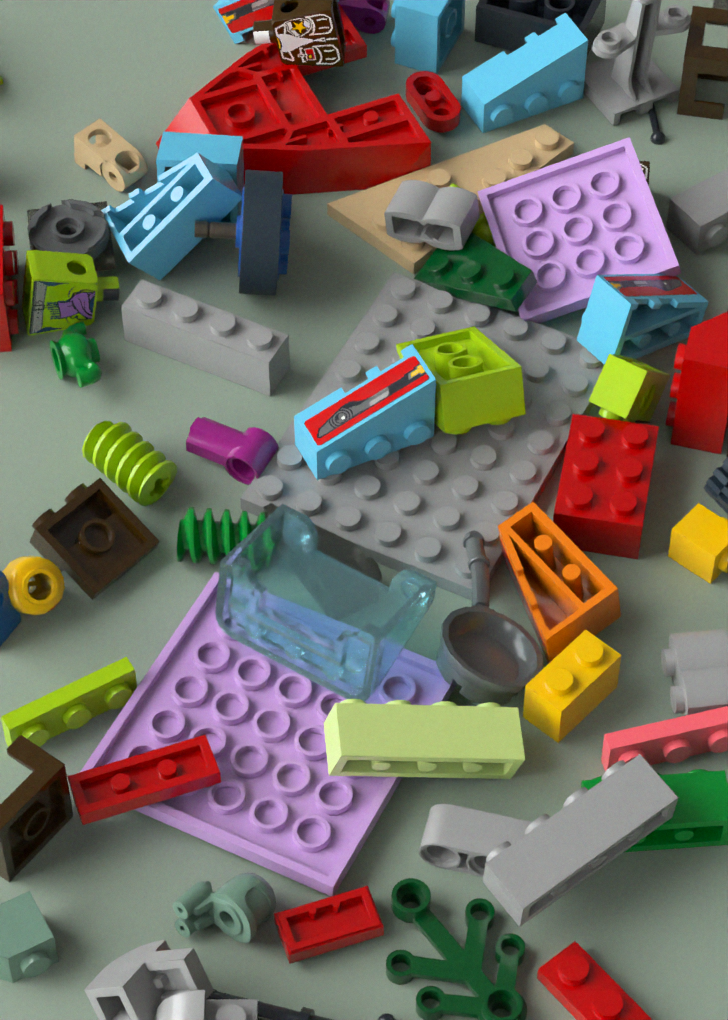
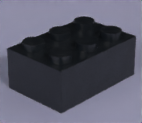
[474,0,606,56]

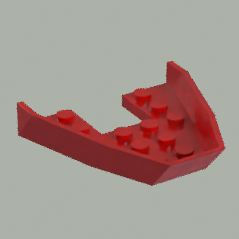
[156,3,431,195]

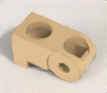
[74,118,148,192]

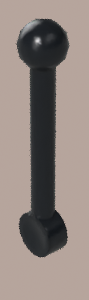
[648,102,666,145]

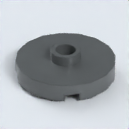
[27,199,110,260]

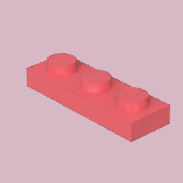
[601,706,728,771]

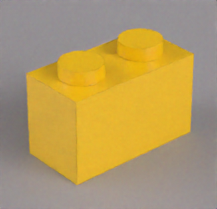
[523,629,622,743]

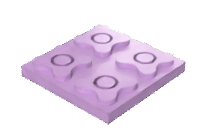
[477,137,681,324]

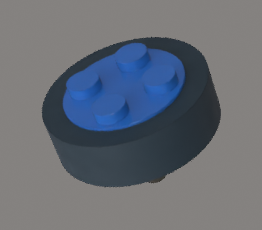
[194,170,292,296]

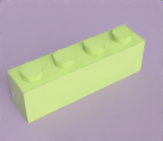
[324,699,525,779]

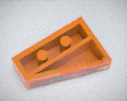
[498,502,621,664]

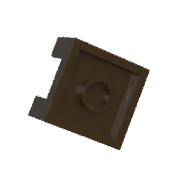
[677,6,728,120]
[0,735,73,883]

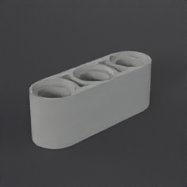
[419,803,532,877]

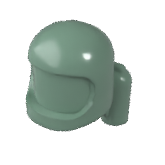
[173,873,276,943]

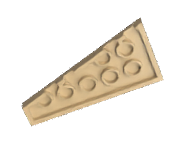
[327,124,574,275]

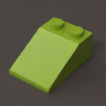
[396,326,526,435]

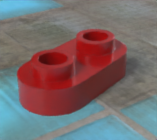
[405,71,461,133]

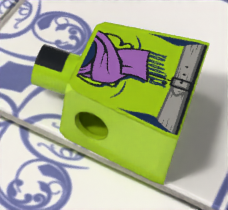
[21,250,120,336]

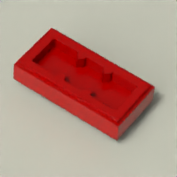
[274,886,384,964]

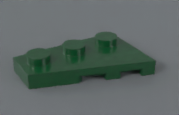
[414,232,537,311]

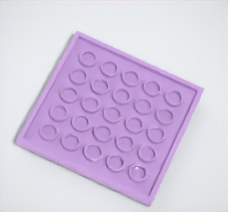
[80,572,457,896]

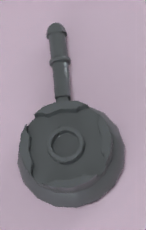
[436,530,543,706]

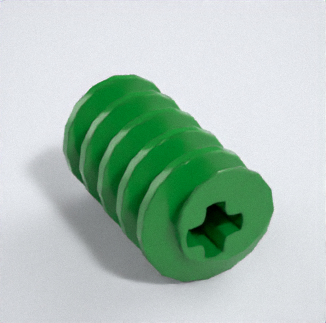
[177,507,270,569]

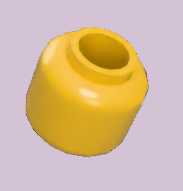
[3,555,65,615]

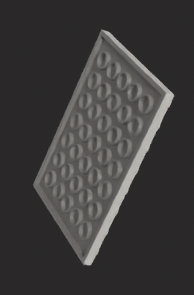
[240,272,604,600]

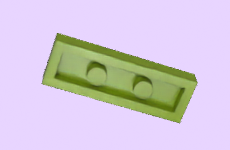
[1,657,137,747]

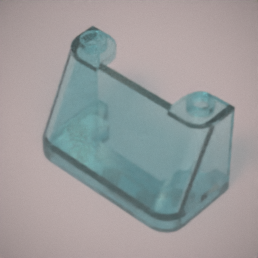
[215,504,437,701]

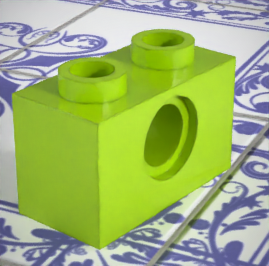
[589,354,671,423]

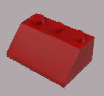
[665,311,728,455]

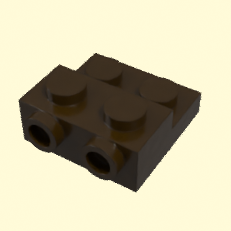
[30,478,160,600]

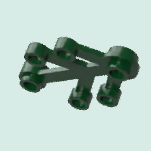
[386,878,527,1020]

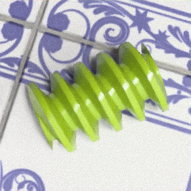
[82,421,177,506]

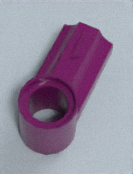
[186,417,279,485]

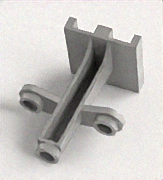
[584,0,691,126]

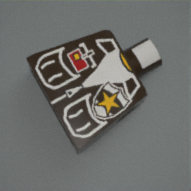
[253,0,347,67]

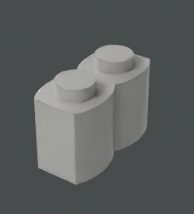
[384,180,480,250]
[661,629,728,716]

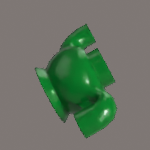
[50,321,102,388]

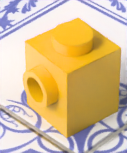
[668,503,728,584]

